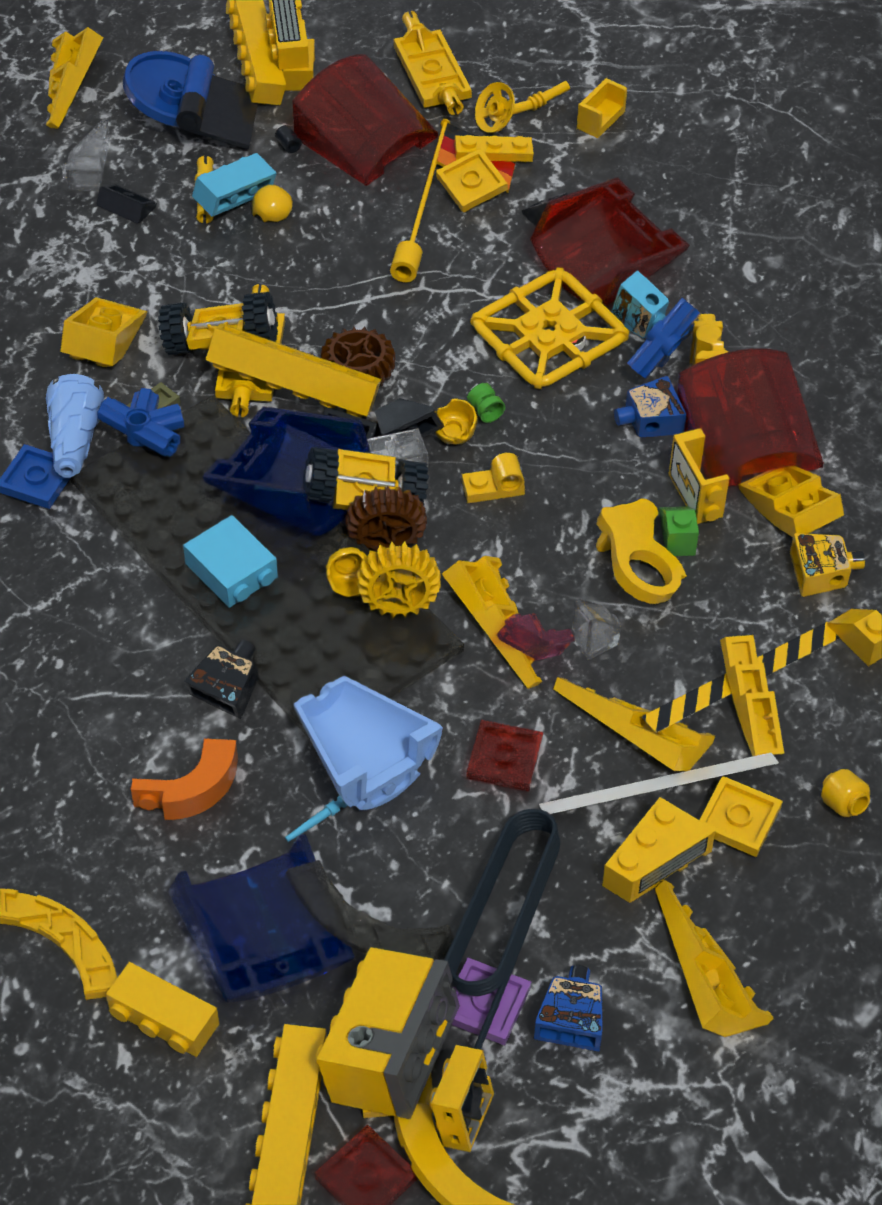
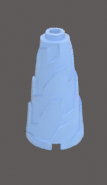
[45,374,104,478]

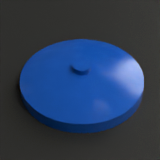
[123,51,215,127]

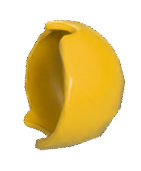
[251,185,293,222]
[435,399,477,445]
[325,547,367,597]

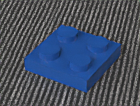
[0,444,71,509]

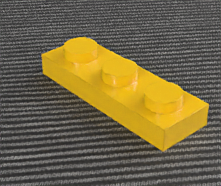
[454,135,534,162]

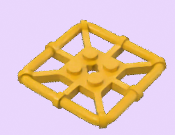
[470,267,629,389]

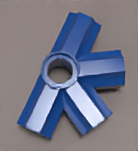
[627,298,701,379]
[97,388,184,457]

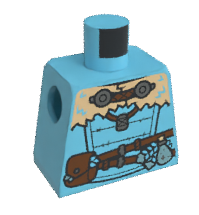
[612,270,669,338]

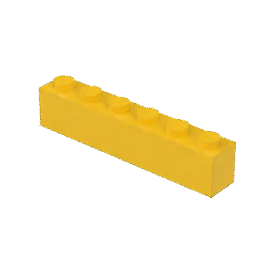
[226,0,286,105]
[206,323,381,418]
[245,1024,327,1205]

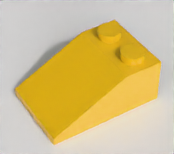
[60,297,147,367]

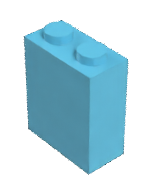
[183,515,278,608]

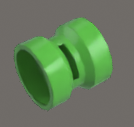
[467,383,505,423]

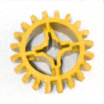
[357,541,441,618]

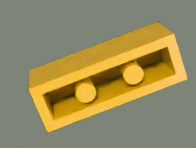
[106,962,219,1057]

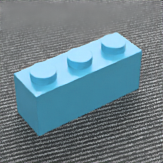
[192,153,277,217]

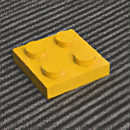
[436,148,508,213]
[699,776,783,857]

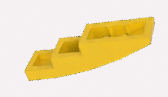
[720,635,784,756]

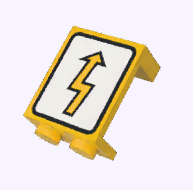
[669,428,730,524]

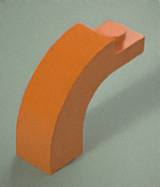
[131,738,238,820]

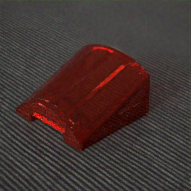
[292,54,438,186]
[530,177,690,306]
[677,349,824,487]

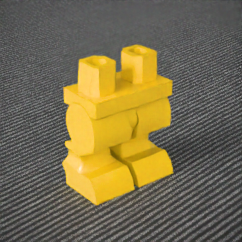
[689,314,728,398]

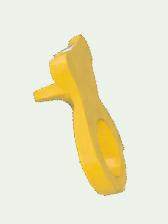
[596,498,687,604]

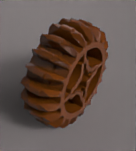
[321,326,395,386]
[346,485,427,552]

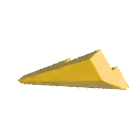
[46,27,104,129]
[553,677,715,771]
[655,880,774,1037]

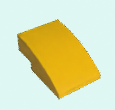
[739,462,844,537]

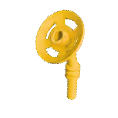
[475,81,570,133]

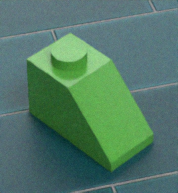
[659,506,699,556]

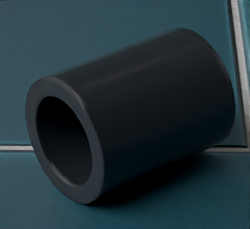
[275,125,302,153]

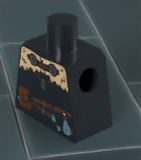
[184,639,259,719]

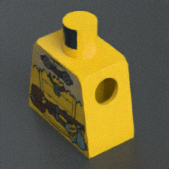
[790,533,865,597]

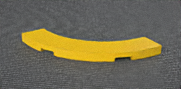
[0,889,117,1000]
[394,1103,514,1205]

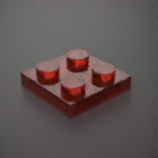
[467,720,543,791]
[315,1124,418,1205]

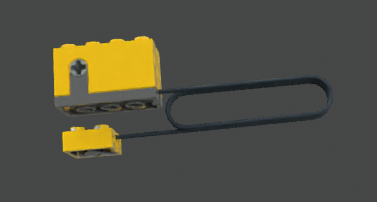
[316,809,561,1152]

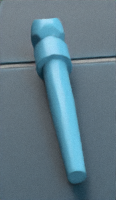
[285,796,348,842]

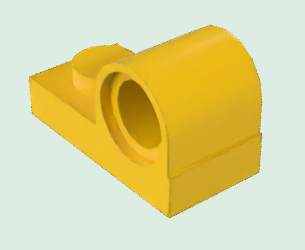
[461,453,525,503]

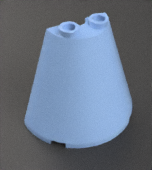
[293,676,443,810]

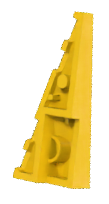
[442,556,542,689]

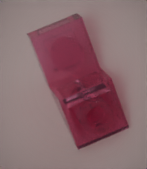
[497,613,575,660]

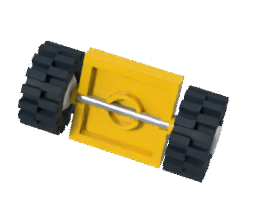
[158,292,278,355]
[302,447,429,510]

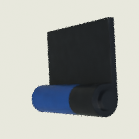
[176,55,258,149]

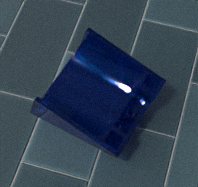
[202,406,371,536]
[168,834,355,1002]

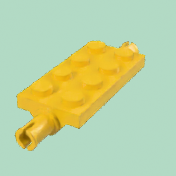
[393,11,472,115]
[215,284,285,417]

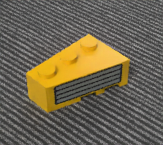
[265,0,309,70]
[602,797,716,903]

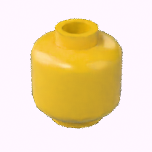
[821,769,870,817]

